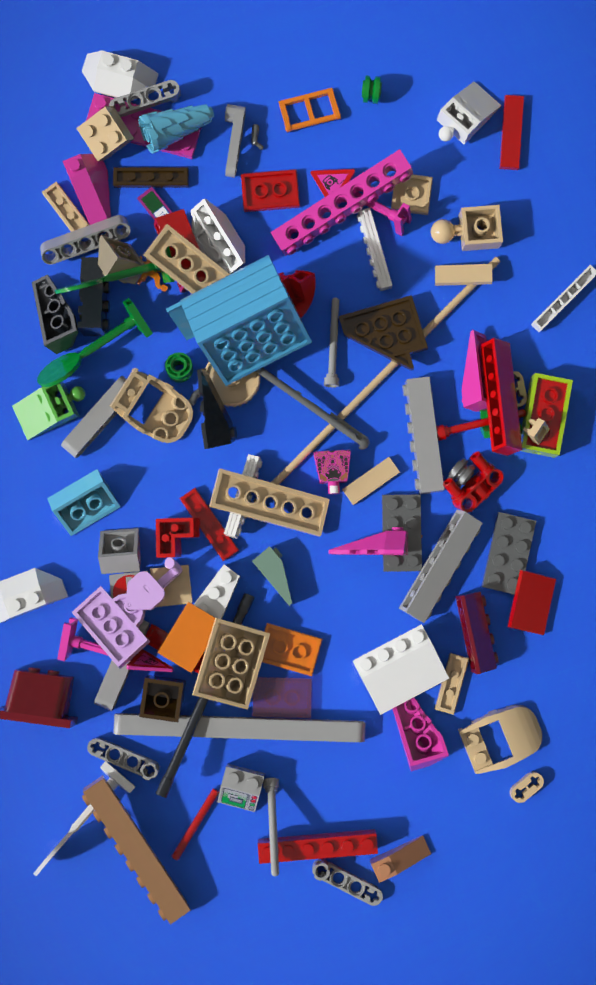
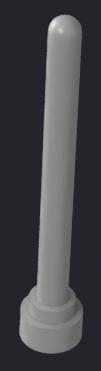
[324,297,339,388]
[263,778,279,877]

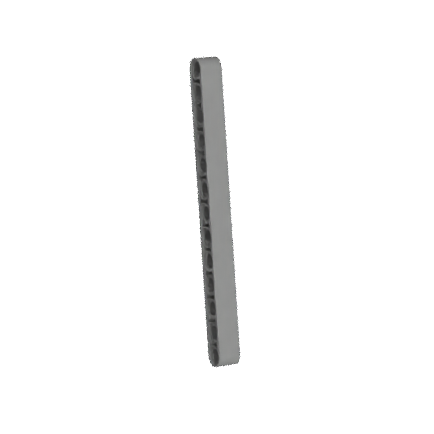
[114,713,365,742]

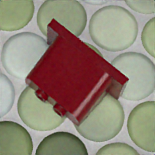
[0,667,78,728]

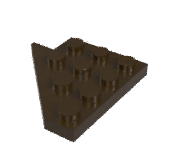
[339,295,428,371]

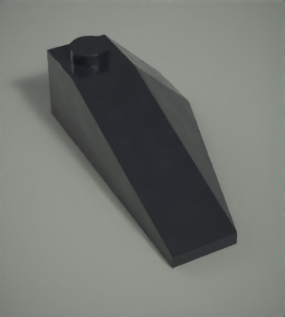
[32,275,79,354]
[197,368,237,449]

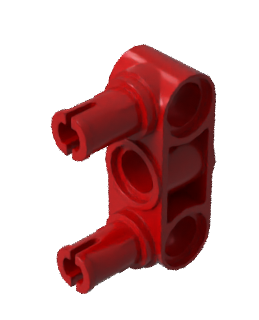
[443,451,504,513]

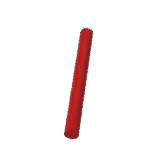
[171,788,219,860]

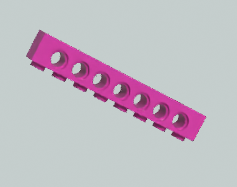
[270,149,413,256]

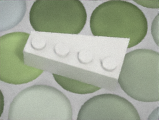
[194,565,240,619]

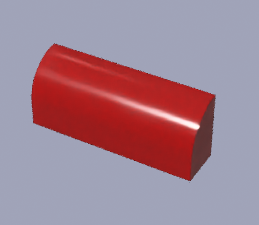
[154,209,206,293]

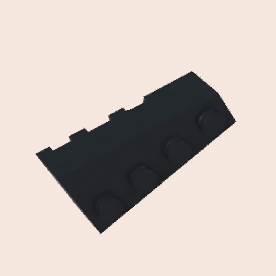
[77,257,110,336]

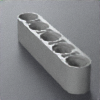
[40,215,130,265]
[61,376,127,458]
[94,620,150,711]

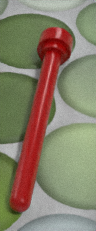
[436,409,526,441]

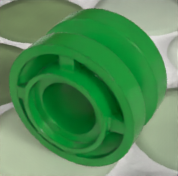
[361,75,382,104]
[165,352,193,383]

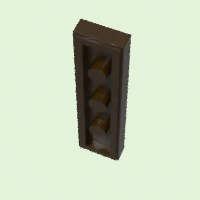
[113,167,189,188]

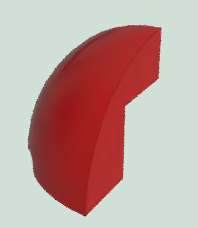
[278,270,316,318]

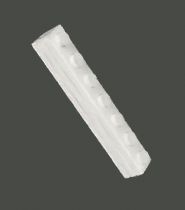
[357,208,392,291]
[531,265,596,332]
[224,454,262,539]

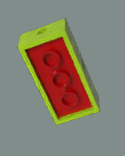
[521,373,573,458]

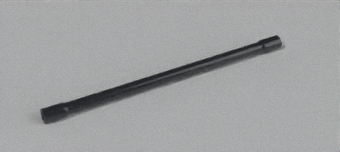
[155,593,255,798]

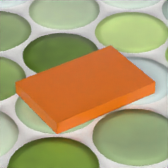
[157,601,216,673]
[262,623,322,676]

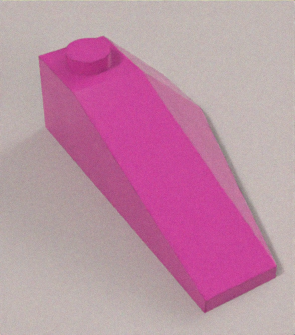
[63,154,111,234]
[462,330,487,412]
[329,527,408,555]
[393,698,449,771]

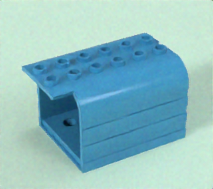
[166,255,312,386]

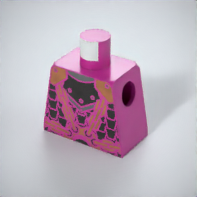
[314,450,351,494]

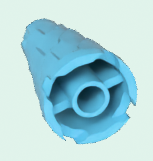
[138,104,214,154]

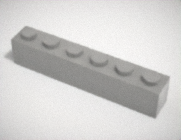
[402,377,444,494]
[399,510,483,623]

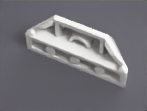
[82,51,159,101]
[191,199,245,274]
[0,568,68,624]

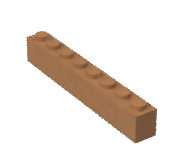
[82,775,190,925]

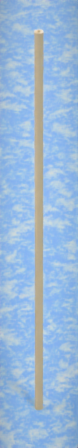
[244,257,500,519]

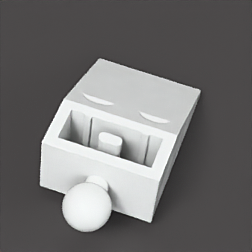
[437,82,501,144]

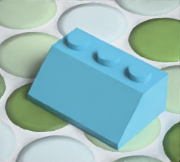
[47,469,120,536]

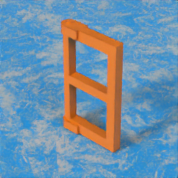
[278,88,341,133]

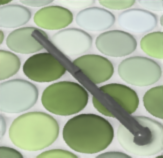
[255,367,370,450]

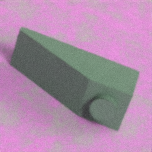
[252,546,292,606]

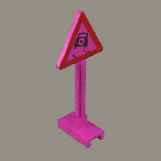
[310,169,412,236]
[57,617,173,672]

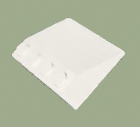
[353,624,449,715]

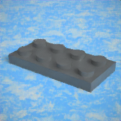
[382,495,422,572]
[481,512,536,595]

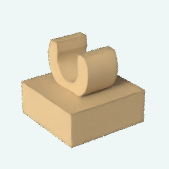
[523,418,549,445]

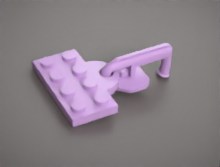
[72,557,183,669]

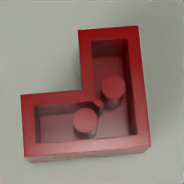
[156,518,200,558]

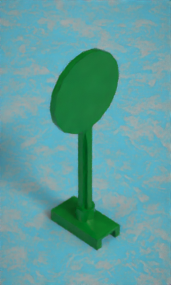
[55,246,175,294]
[37,298,153,387]

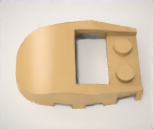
[109,368,193,443]
[458,705,542,774]

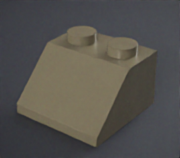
[98,235,145,284]

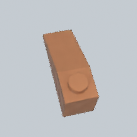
[370,835,431,883]

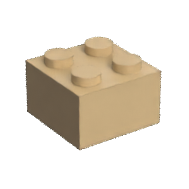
[76,106,134,161]

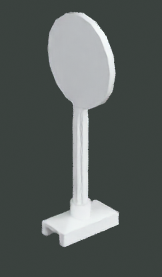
[33,761,135,876]

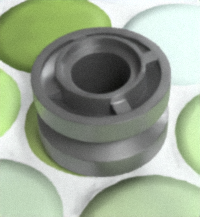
[447,458,476,487]

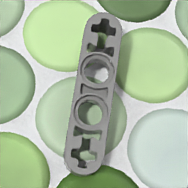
[109,80,181,117]
[225,104,246,178]
[87,737,160,780]
[312,859,383,906]

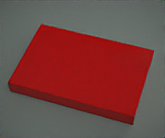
[241,169,300,212]
[508,570,556,635]

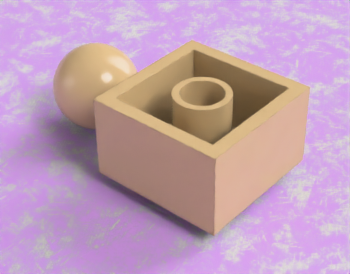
[431,205,503,251]

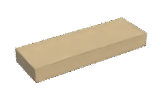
[42,181,89,232]
[435,264,492,286]
[342,457,400,505]
[435,653,469,715]

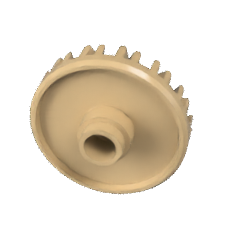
[206,362,261,407]

